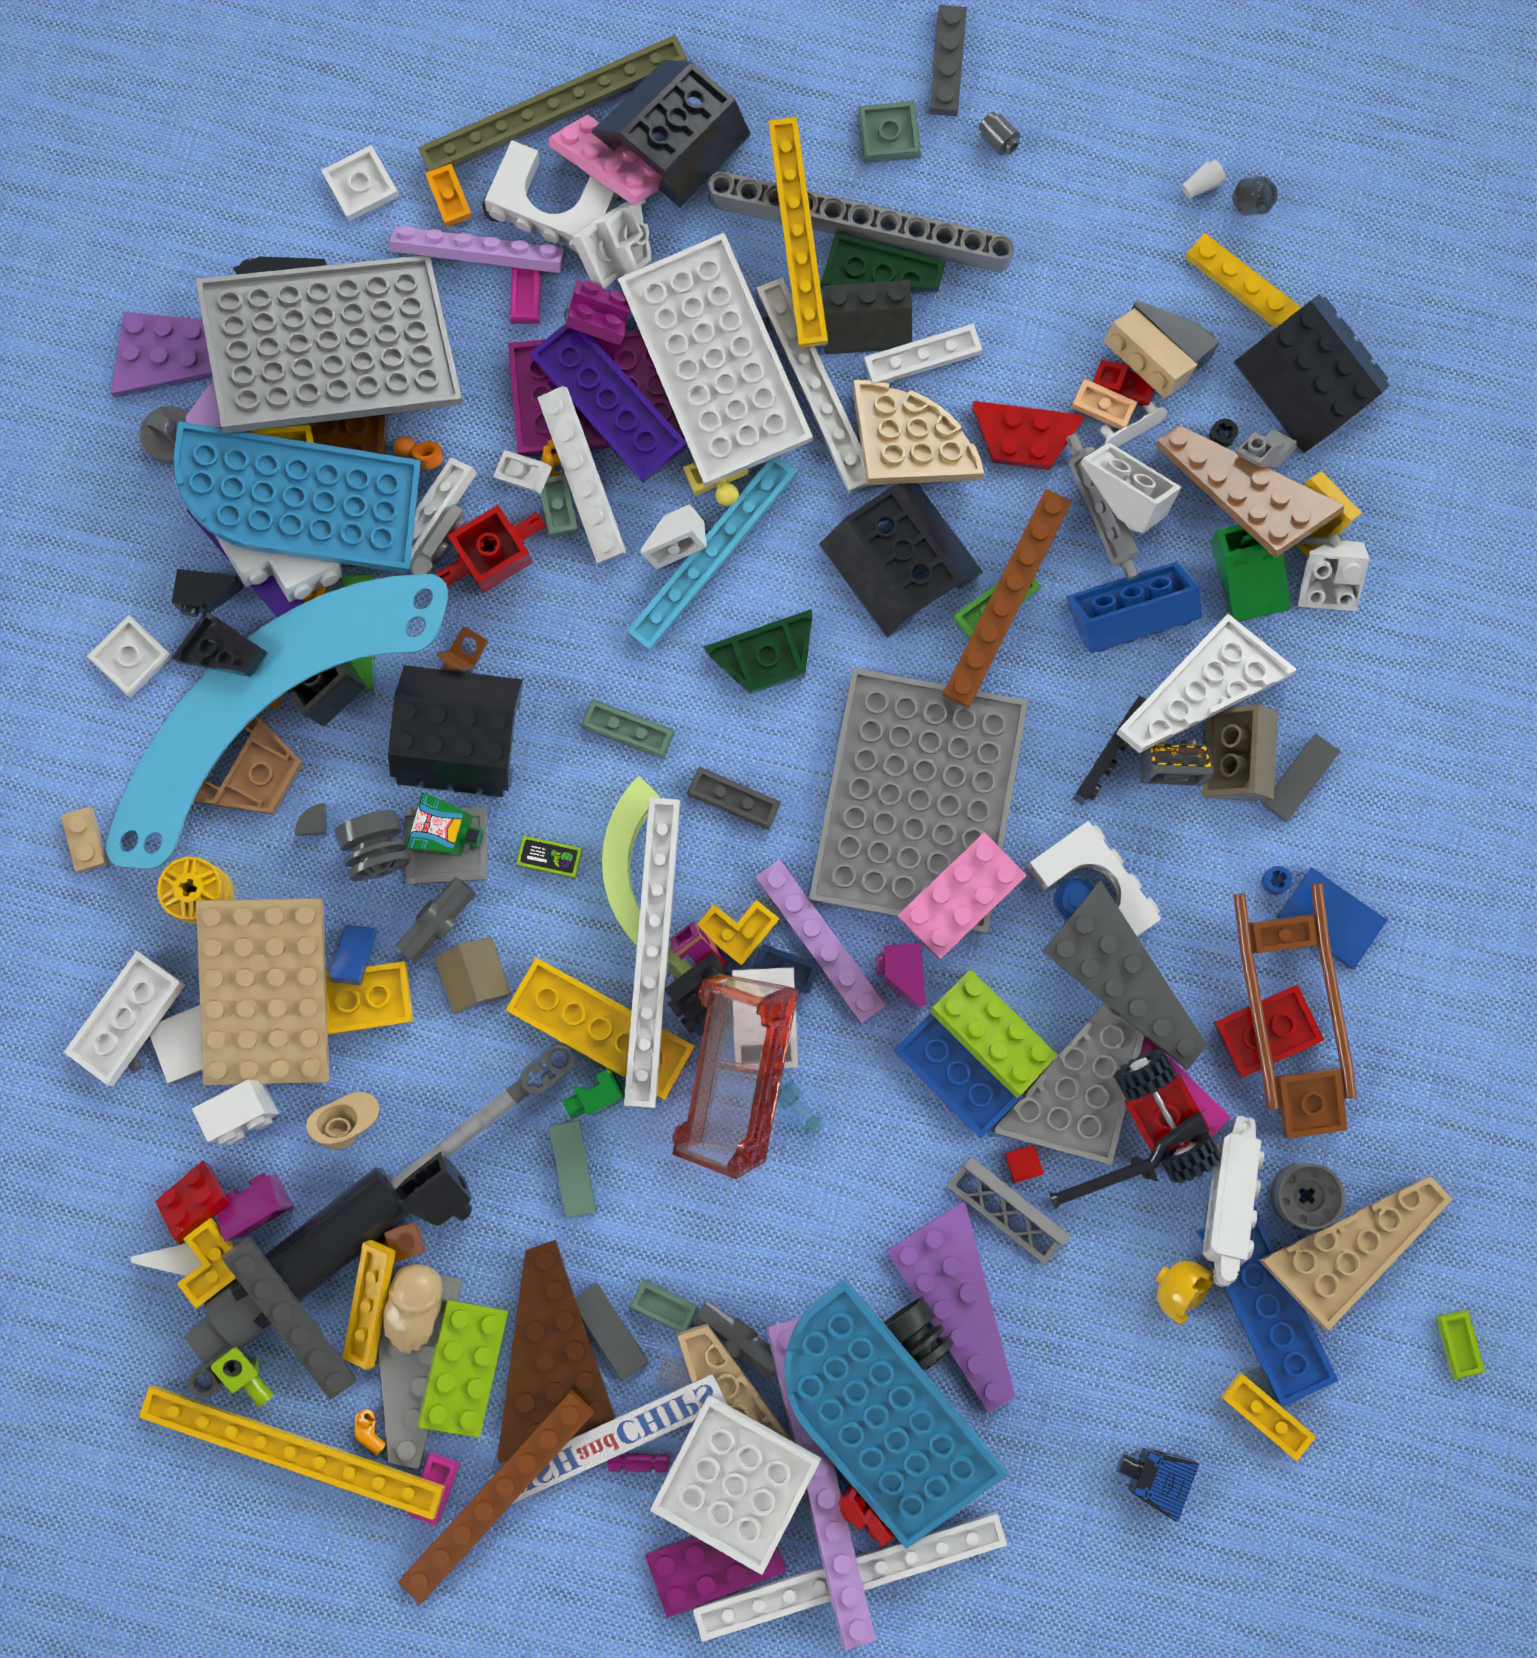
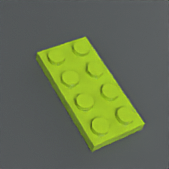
[929,969,1058,1098]
[417,1299,508,1438]

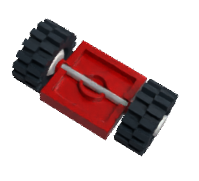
[1114,1049,1221,1183]

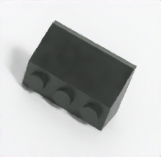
[822,280,912,354]

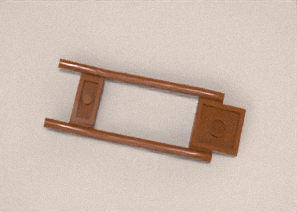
[1233,882,1357,1139]

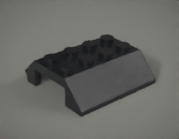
[1233,294,1390,453]
[388,665,523,797]

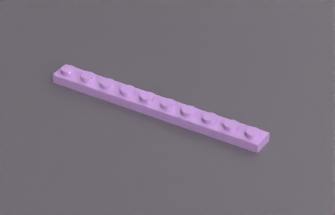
[766,1319,876,1650]

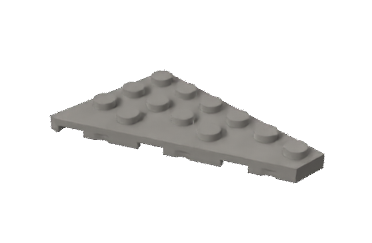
[994,1003,1144,1165]

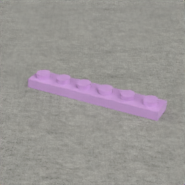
[389,226,565,273]
[755,859,886,1024]

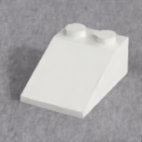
[1081,443,1182,534]

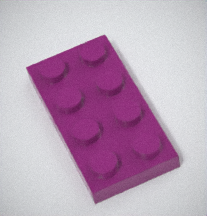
[645,1535,786,1618]

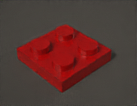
[155,1160,230,1245]

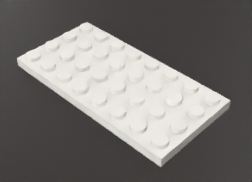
[618,233,814,487]

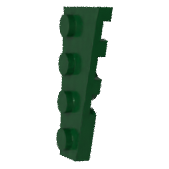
[820,232,946,292]

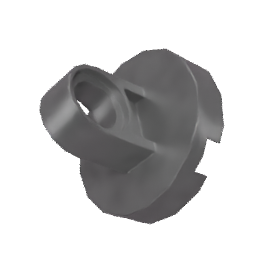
[140,406,188,465]

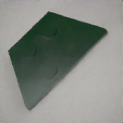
[704,609,813,694]

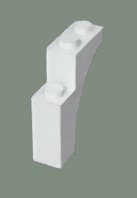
[216,536,343,602]

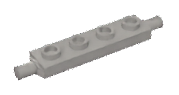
[1066,433,1139,581]

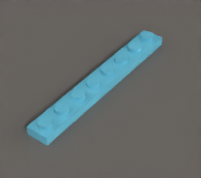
[626,457,797,652]

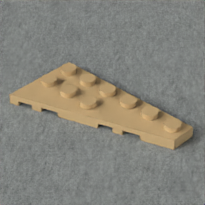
[1259,1176,1453,1331]

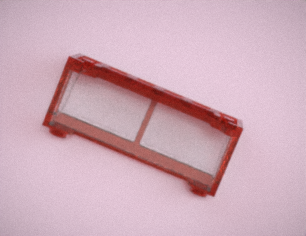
[672,974,799,1179]

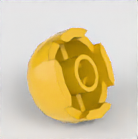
[1155,1260,1214,1325]

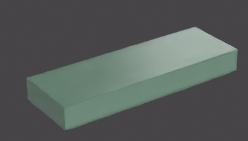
[581,699,675,759]
[549,1120,597,1218]

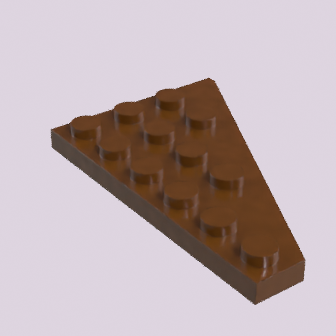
[497,1239,616,1464]

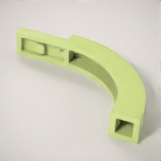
[602,776,692,979]

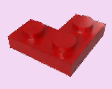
[838,1483,894,1546]

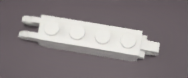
[1202,1116,1264,1288]

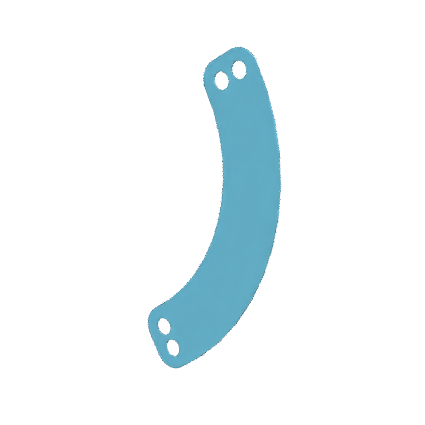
[106,574,448,869]

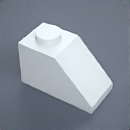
[641,504,707,569]

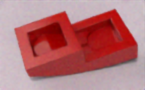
[1093,360,1156,406]

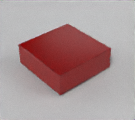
[1004,1145,1044,1183]

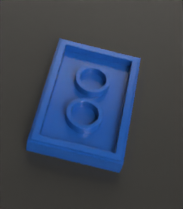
[1276,867,1387,970]

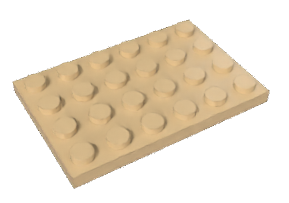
[196,898,330,1085]

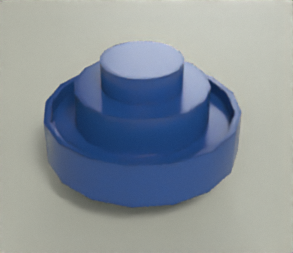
[1053,878,1094,921]

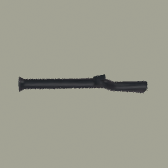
[1049,1110,1209,1209]

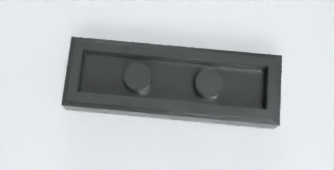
[1262,734,1340,822]
[687,767,781,830]
[575,1282,648,1380]

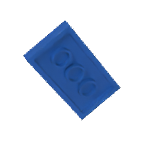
[893,1013,1024,1139]

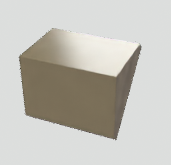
[434,937,511,1015]

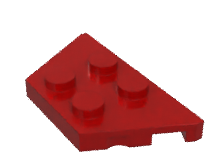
[972,401,1084,470]

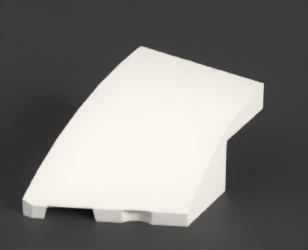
[572,199,652,289]

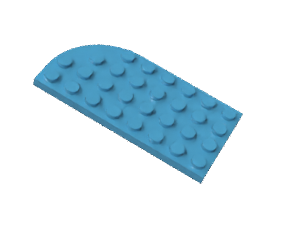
[174,421,421,573]
[784,1278,1007,1549]

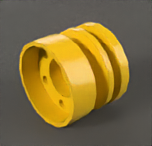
[157,856,235,925]

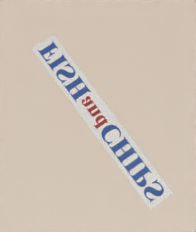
[489,1374,728,1504]

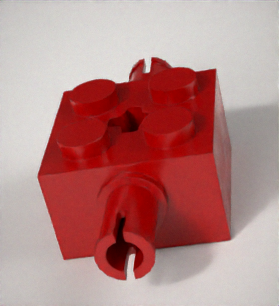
[436,505,546,594]

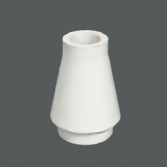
[1181,159,1226,199]

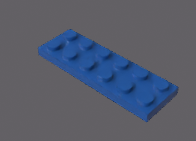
[1196,1206,1339,1407]

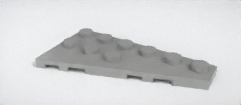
[378,1264,463,1469]

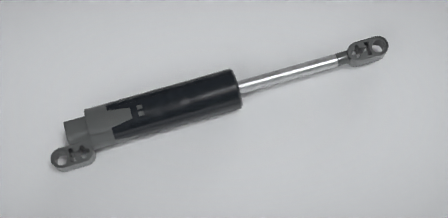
[184,1044,574,1399]

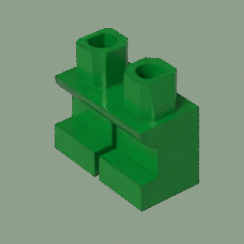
[562,1070,625,1118]

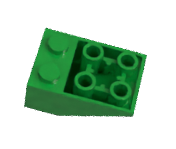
[1209,525,1291,622]

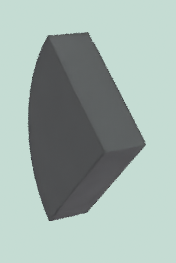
[295,803,327,836]

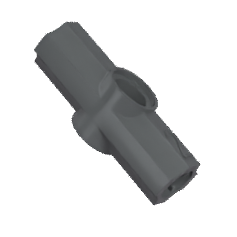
[395,876,476,963]
[692,1300,776,1379]

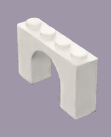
[485,140,618,253]
[1026,821,1161,936]

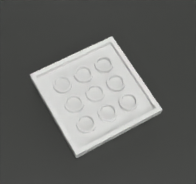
[650,1395,822,1575]

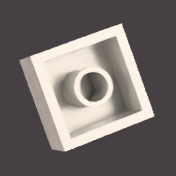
[192,1079,279,1146]

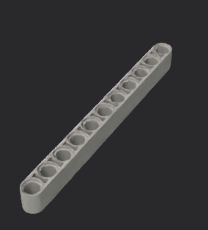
[709,172,1014,272]

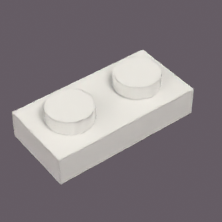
[493,450,552,494]

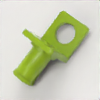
[211,1347,274,1407]

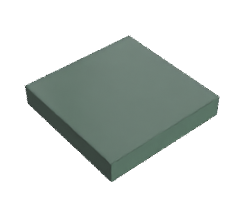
[858,101,921,163]

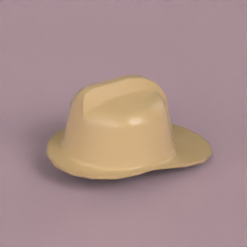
[306,1092,380,1150]

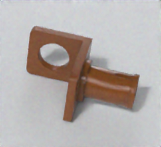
[436,627,488,672]
[377,1222,425,1263]

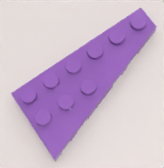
[111,312,212,398]

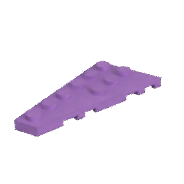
[886,1200,1015,1414]

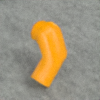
[354,1409,387,1456]

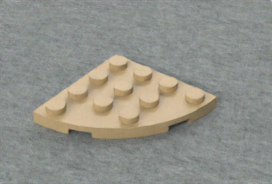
[852,380,984,485]

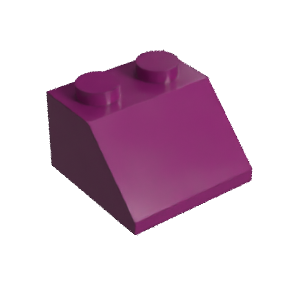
[875,943,926,1010]
[217,1173,295,1241]

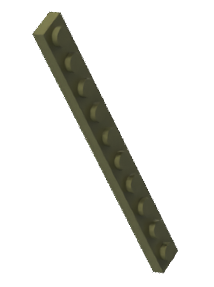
[418,35,687,172]

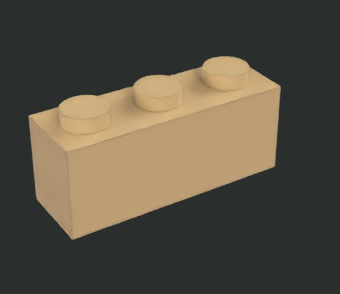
[1103,308,1198,398]

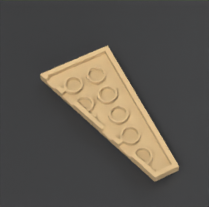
[677,1323,806,1495]

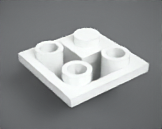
[1297,541,1370,611]

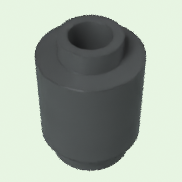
[978,112,1020,155]

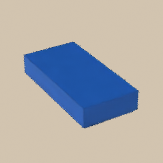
[329,925,377,985]

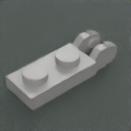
[411,504,466,575]

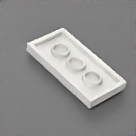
[64,951,185,1087]

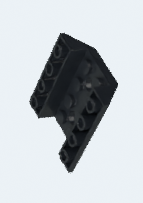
[592,60,751,207]
[819,483,983,638]

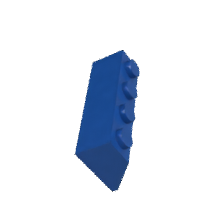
[1066,561,1202,653]

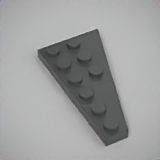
[1042,880,1207,1069]

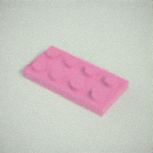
[548,114,662,206]
[897,832,1027,960]

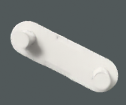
[1100,402,1167,447]

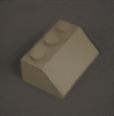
[1202,704,1278,801]

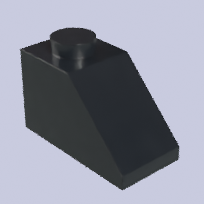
[171,569,243,617]

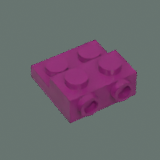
[565,279,630,346]

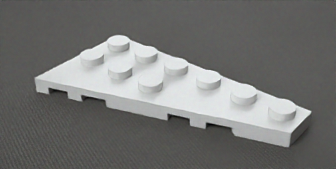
[1116,614,1297,753]

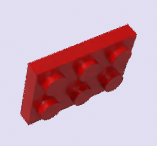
[1213,984,1324,1078]

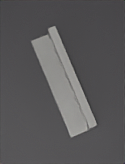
[947,1157,1070,1265]

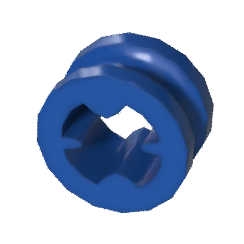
[1262,866,1292,895]

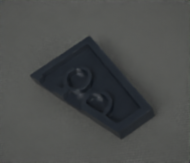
[172,610,268,677]

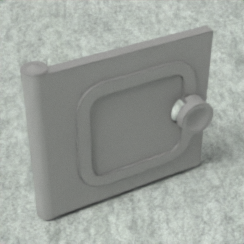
[405,806,488,886]

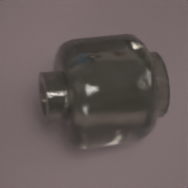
[1232,176,1278,216]

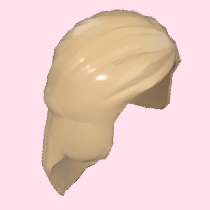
[383,1264,443,1354]

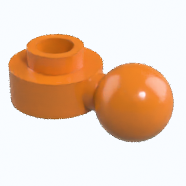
[393,436,443,470]

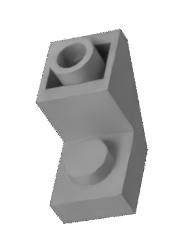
[1236,429,1296,467]

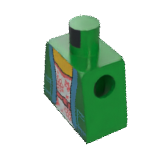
[406,792,484,856]

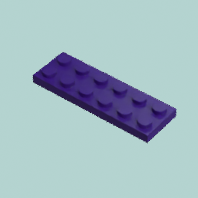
[529,324,688,483]

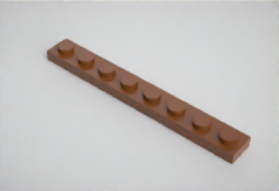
[942,489,1072,709]
[398,1390,595,1605]

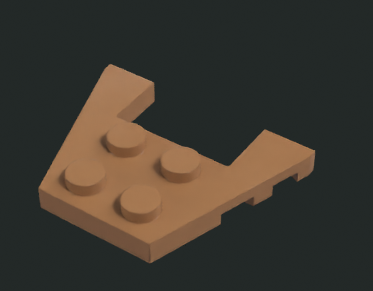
[193,715,304,815]

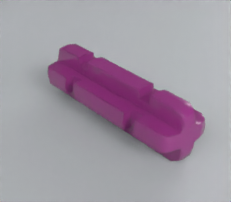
[607,1453,669,1473]

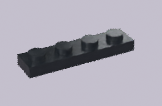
[1072,695,1147,805]

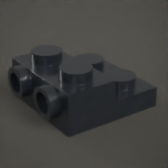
[664,952,733,1037]

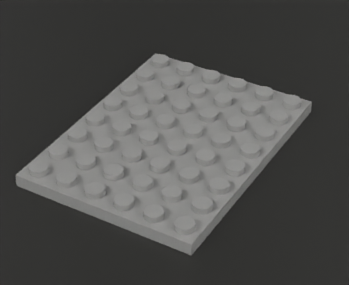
[195,256,462,434]
[809,668,1029,934]

